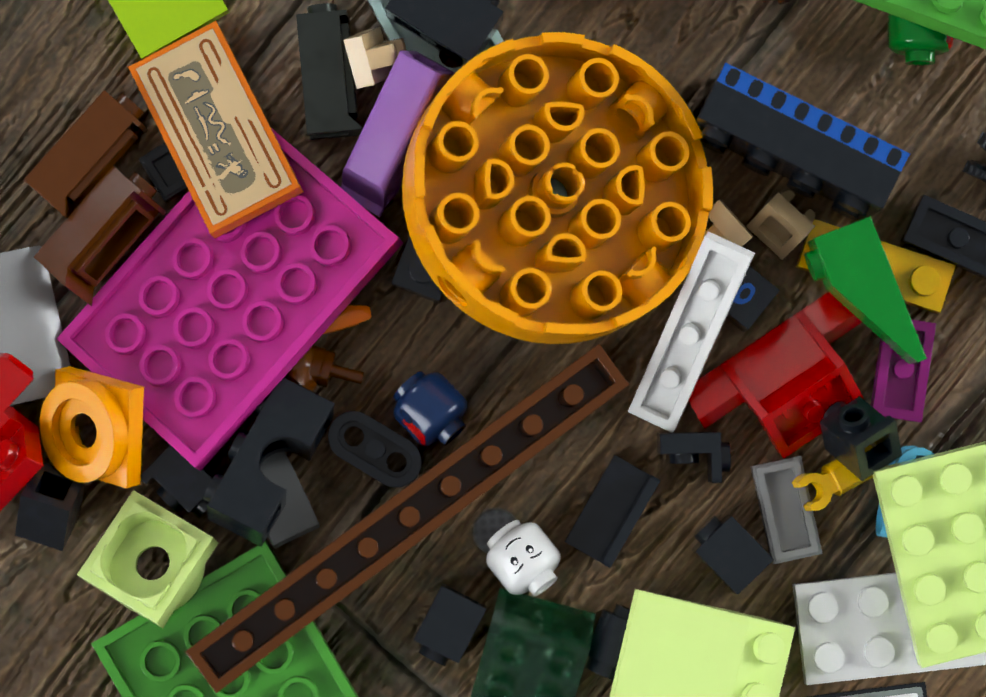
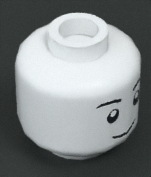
[486,520,561,597]

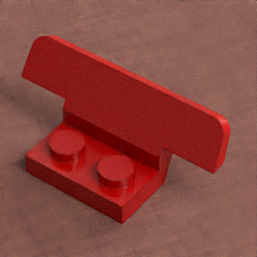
[688,292,864,459]
[0,353,43,511]

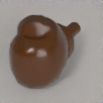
[284,346,364,391]

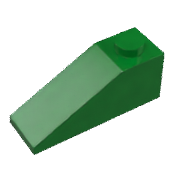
[804,216,927,364]

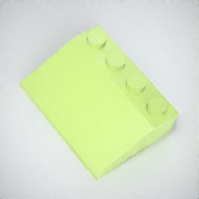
[609,589,795,697]

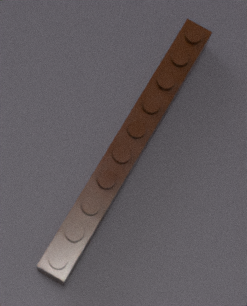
[185,344,629,693]

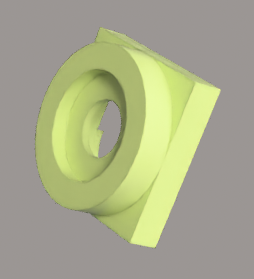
[77,490,219,629]

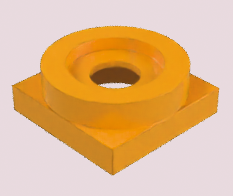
[40,366,144,489]

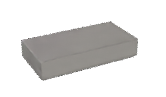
[750,456,823,564]

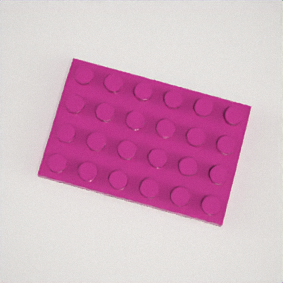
[56,129,403,471]

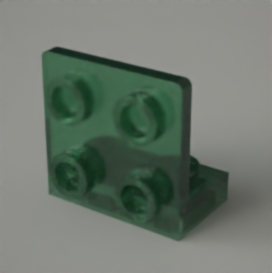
[471,588,596,697]

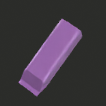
[341,51,455,217]

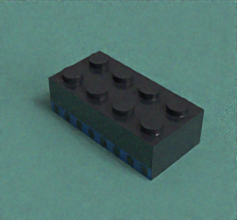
[696,63,910,221]

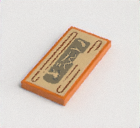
[128,21,304,239]

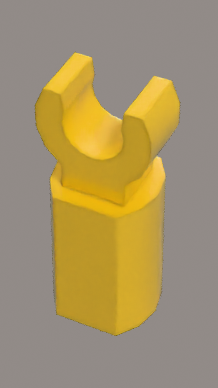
[792,445,873,511]

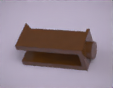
[24,90,148,218]
[34,166,167,306]

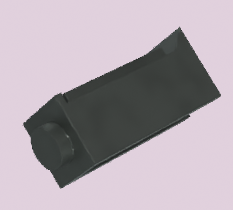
[296,3,363,140]

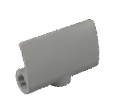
[0,246,71,406]

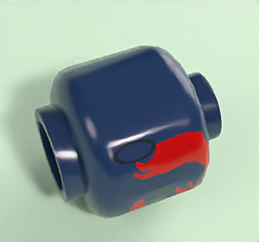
[393,371,468,446]

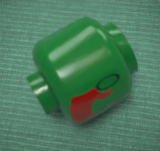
[888,13,953,66]

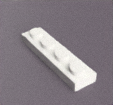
[628,232,755,433]

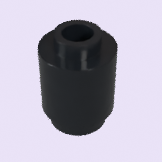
[585,604,630,680]

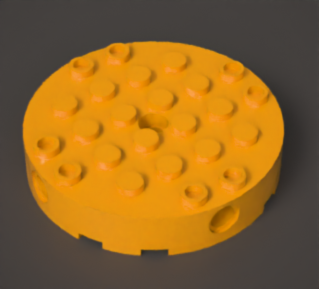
[402,32,713,344]

